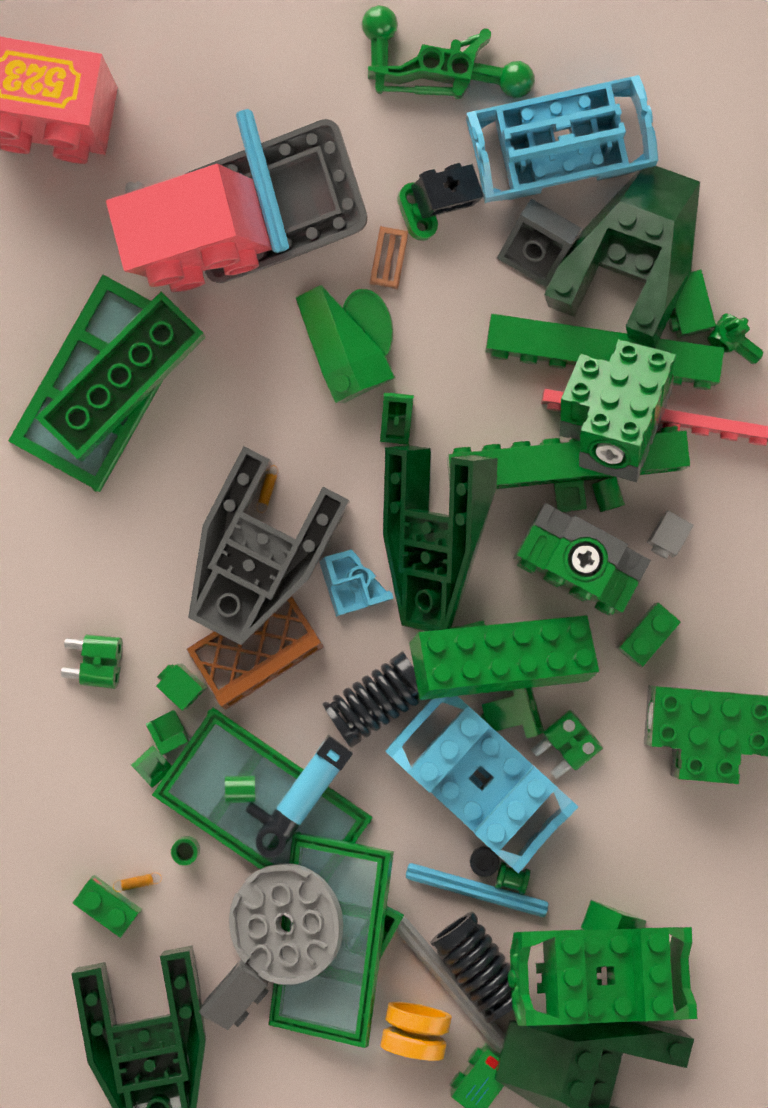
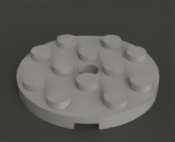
[229,863,344,985]

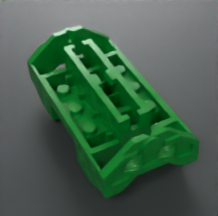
[508,927,698,1026]

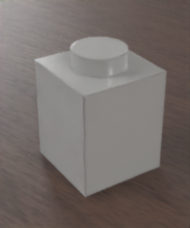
[647,511,694,559]

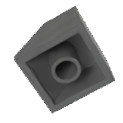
[497,199,582,287]
[199,959,269,1030]

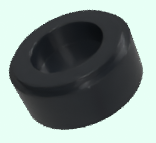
[470,846,500,877]

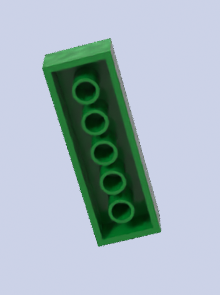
[35,291,206,462]
[409,615,599,700]

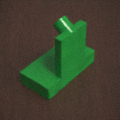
[481,688,544,738]

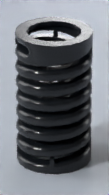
[322,651,419,748]
[430,911,530,1023]

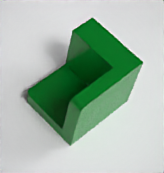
[146,710,190,755]

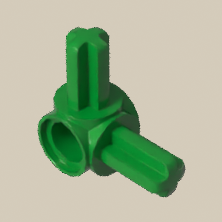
[707,313,763,364]

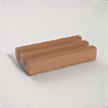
[369,226,409,290]

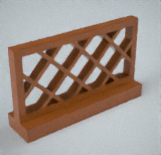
[187,596,324,710]

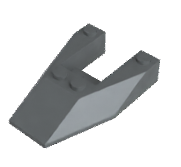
[188,446,350,645]

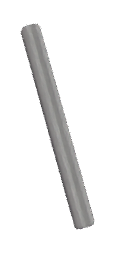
[396,917,505,1054]

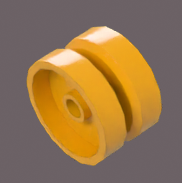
[380,1002,452,1061]

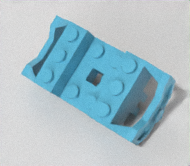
[466,75,658,203]
[385,696,579,873]

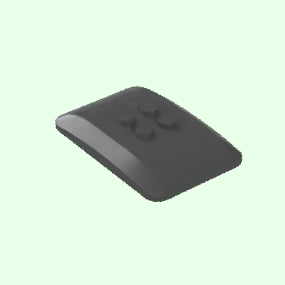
[186,119,368,283]

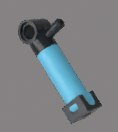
[246,734,353,857]

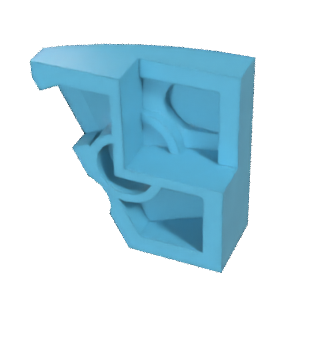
[319,549,393,617]

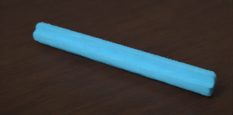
[236,109,289,253]
[406,863,549,917]

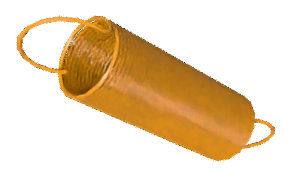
[257,465,278,513]
[113,872,162,892]

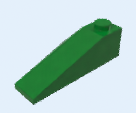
[296,285,396,403]

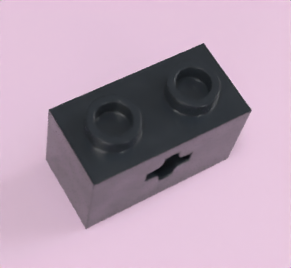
[411,163,484,219]

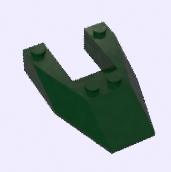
[544,166,700,348]
[383,445,498,631]
[71,945,206,1108]
[494,1020,694,1108]

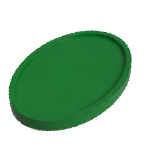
[343,289,393,357]

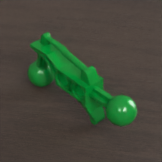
[361,5,535,99]

